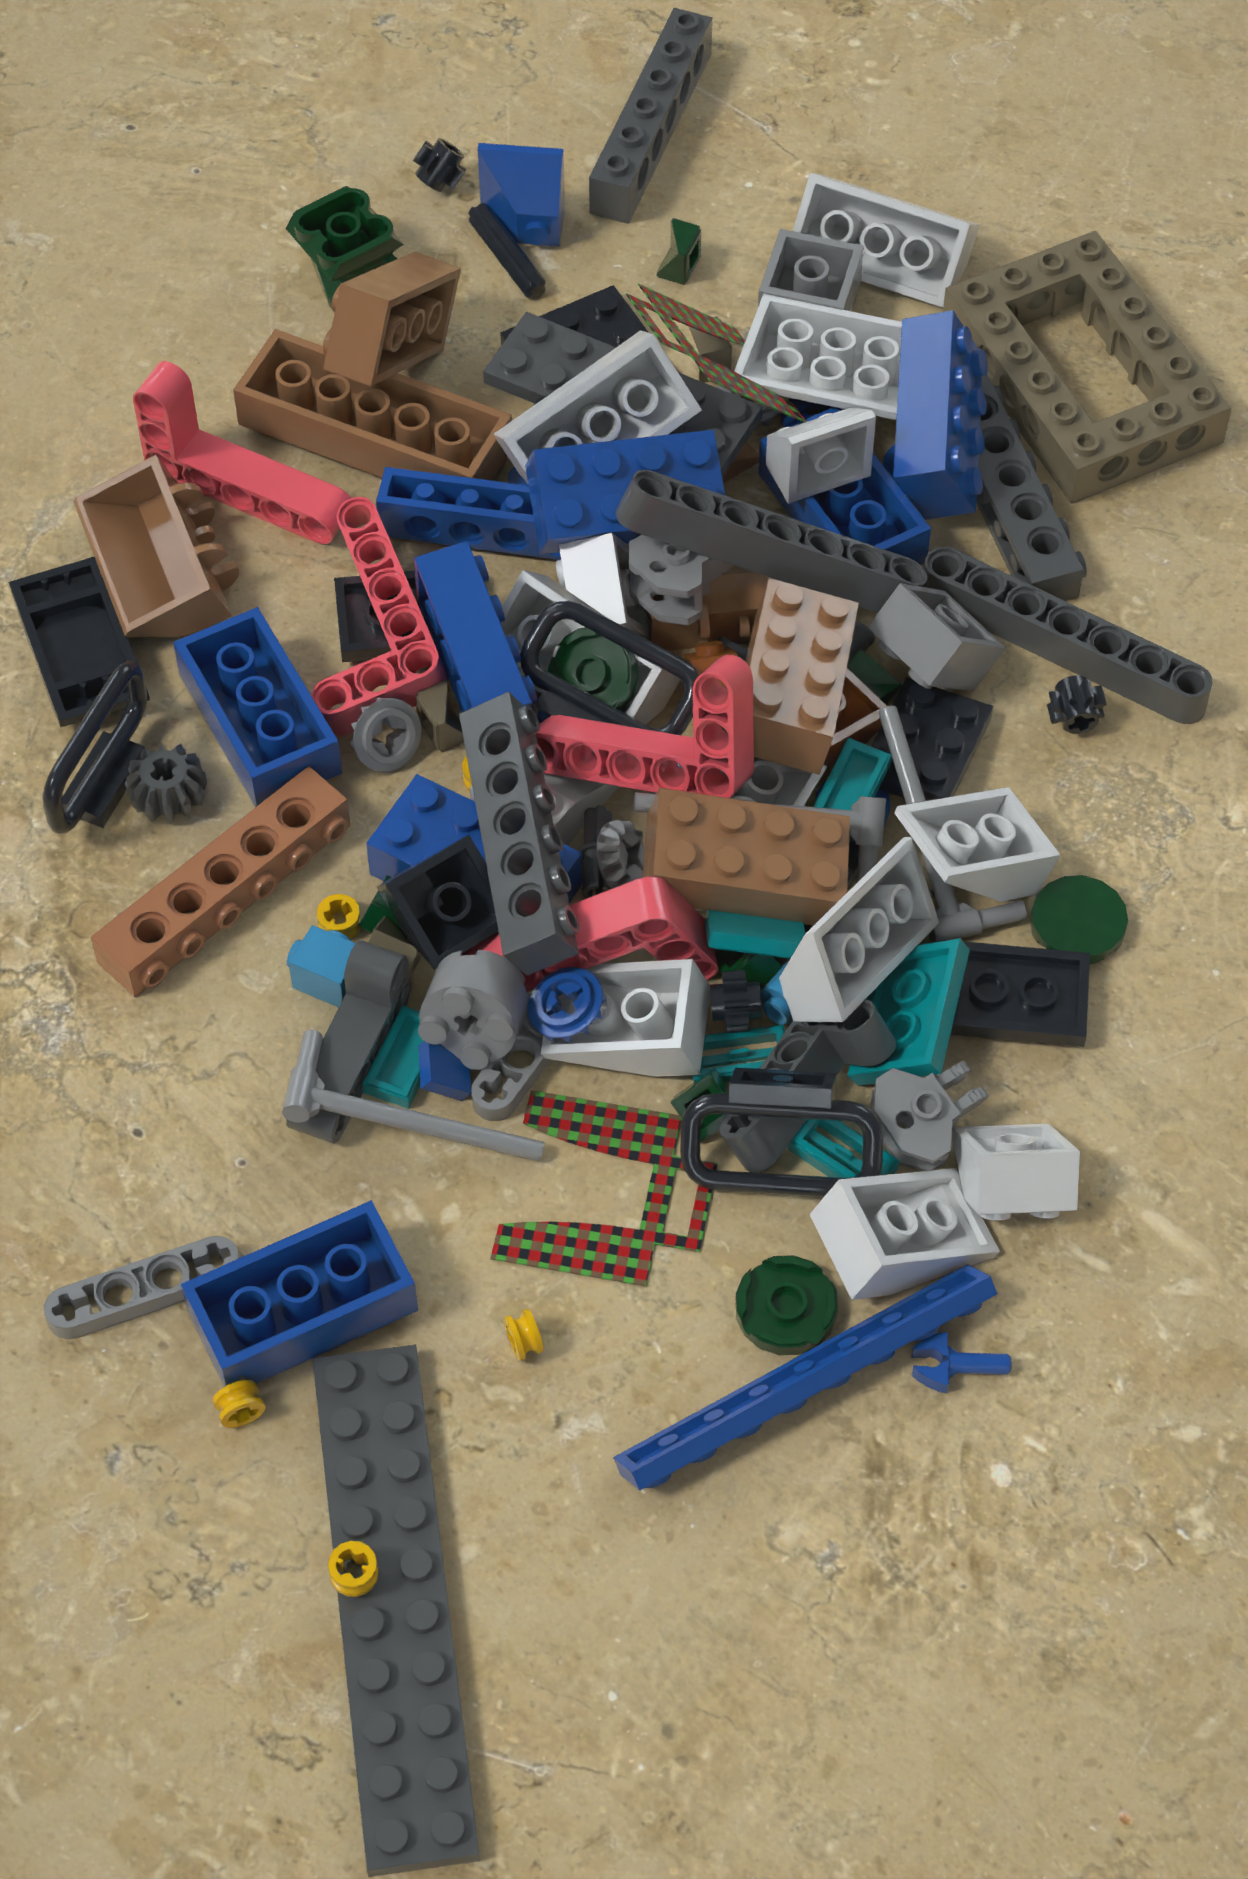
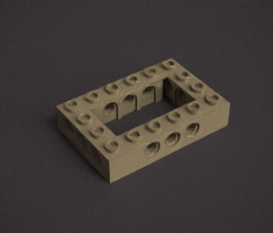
[943,230,1232,504]

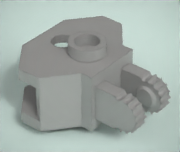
[629,535,733,626]
[870,1061,989,1171]

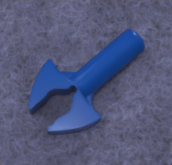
[911,1332,1012,1393]

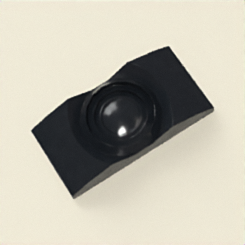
[8,557,150,727]

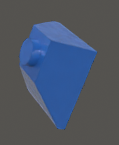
[477,143,565,247]

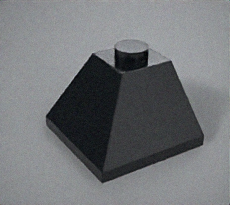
[377,835,499,970]

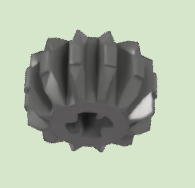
[125,742,207,824]

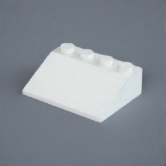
[734,294,902,420]

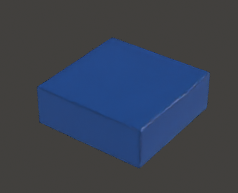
[418,1041,472,1101]

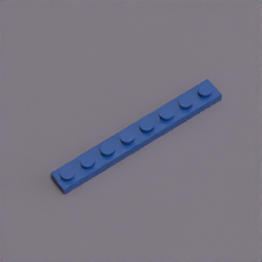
[613,1264,997,1491]

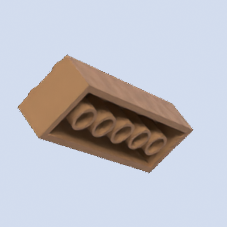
[233,329,512,481]

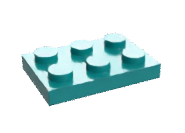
[847,938,970,1086]

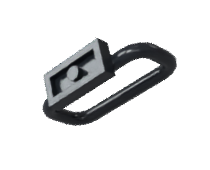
[520,600,700,735]
[43,661,147,834]
[680,1068,883,1197]

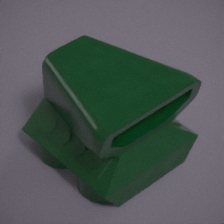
[285,186,404,312]

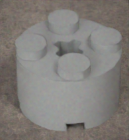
[418,950,530,1070]

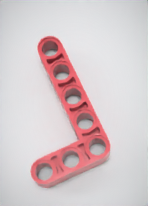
[133,361,351,544]
[311,497,448,736]
[536,655,754,798]
[461,877,719,991]

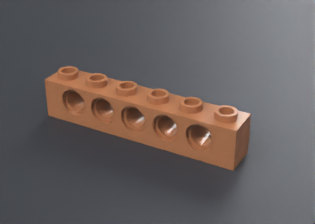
[91,766,351,997]

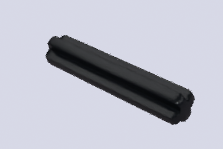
[468,203,546,299]

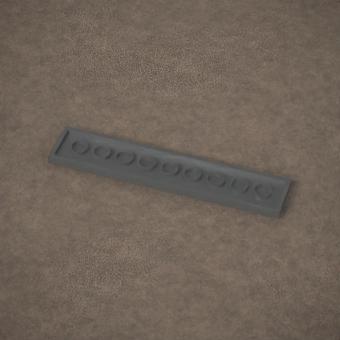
[312,1344,480,1877]

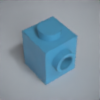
[287,925,356,1008]

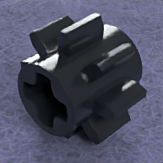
[413,138,467,192]
[1047,675,1107,734]
[710,970,762,1033]

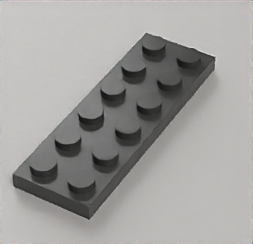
[483,311,763,478]

